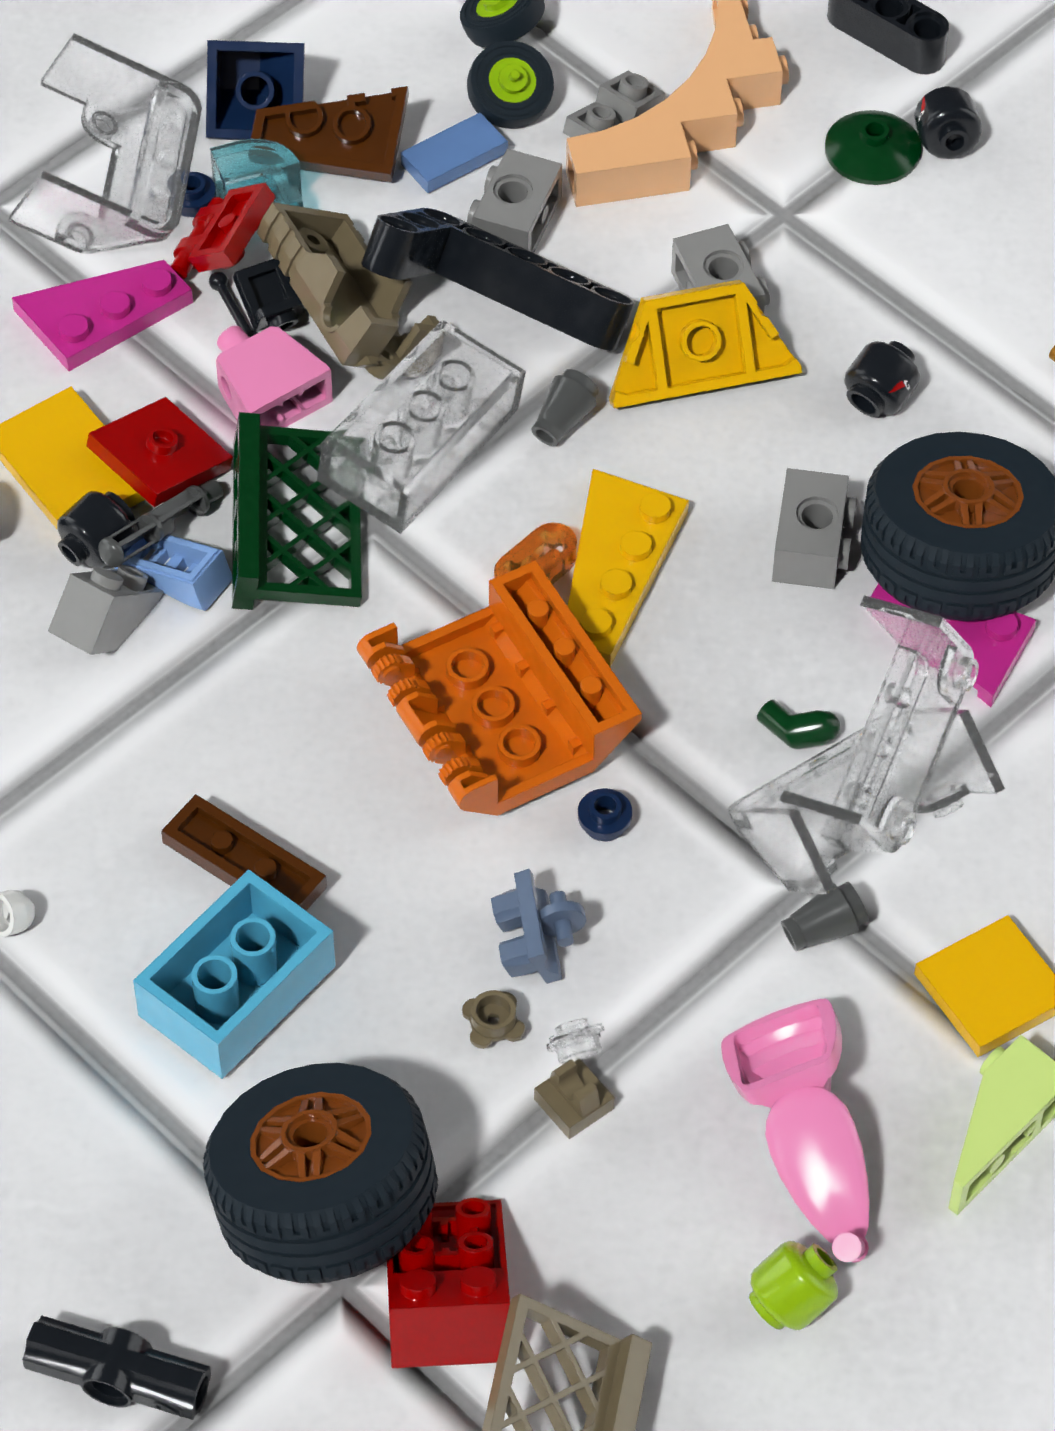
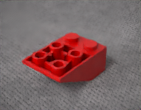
[387,1198,510,1368]

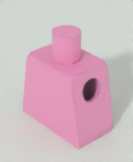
[216,326,333,427]

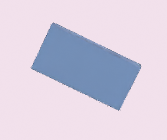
[400,113,508,193]

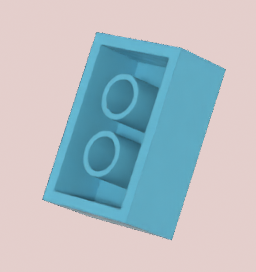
[133,869,336,1079]

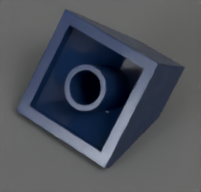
[206,40,305,139]

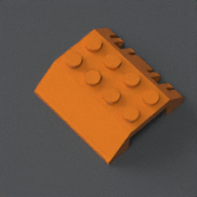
[356,560,642,816]

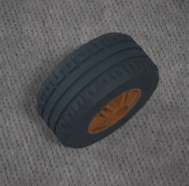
[860,432,1055,621]
[203,1063,438,1283]

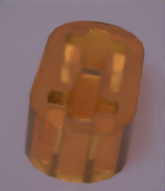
[494,522,577,585]

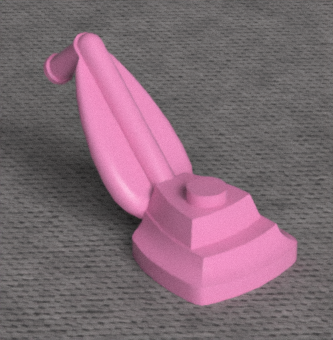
[721,998,870,1263]

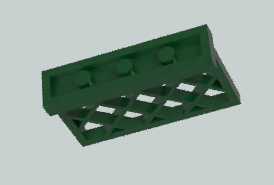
[232,412,362,610]

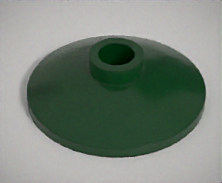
[825,110,921,185]

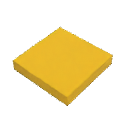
[914,915,1055,1057]

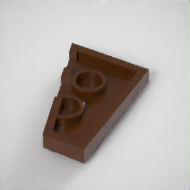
[247,86,409,182]

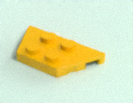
[609,280,802,408]

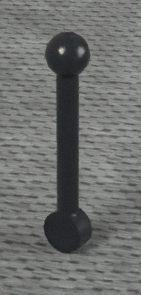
[208,272,258,337]

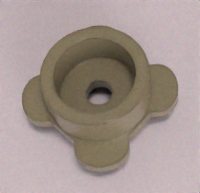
[462,990,525,1049]

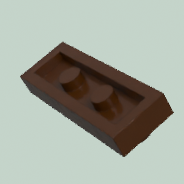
[161,794,327,911]

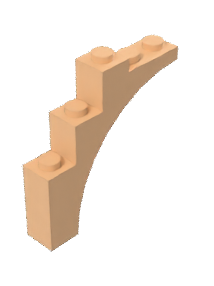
[566,0,789,207]

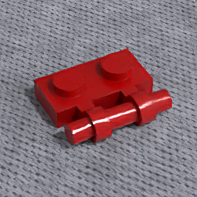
[171,183,276,279]

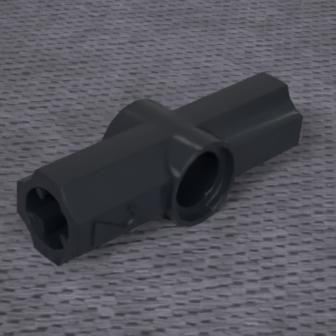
[22,1315,211,1420]

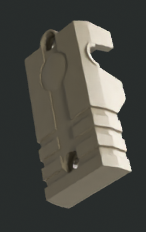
[257,202,447,380]

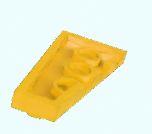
[568,469,689,667]

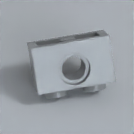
[467,149,562,253]
[671,224,770,313]
[772,468,857,589]

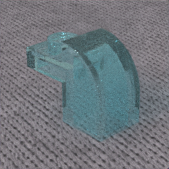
[210,139,304,207]

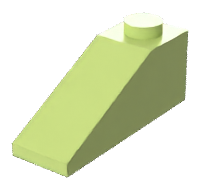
[948,1035,1055,1215]

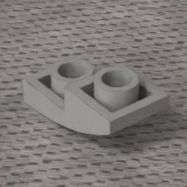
[563,70,665,137]

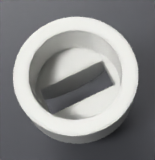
[0,890,35,937]

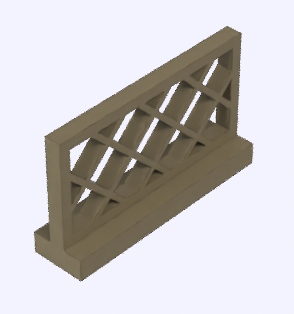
[482,1293,652,1431]

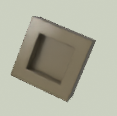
[534,1058,615,1139]

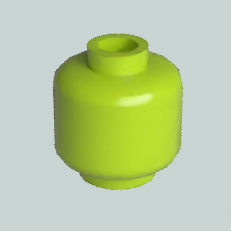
[749,1241,838,1330]

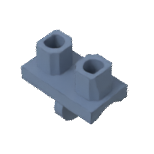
[491,869,587,984]

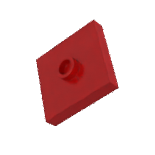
[86,397,233,507]

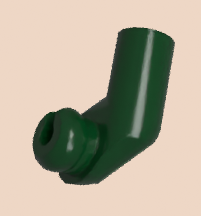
[757,699,840,749]

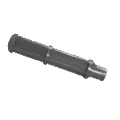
[98,479,223,567]

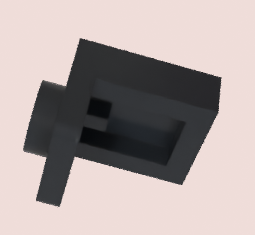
[233,259,305,331]

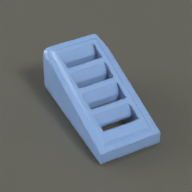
[114,535,232,611]

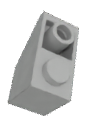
[48,565,164,655]

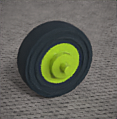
[460,0,545,47]
[467,41,554,129]

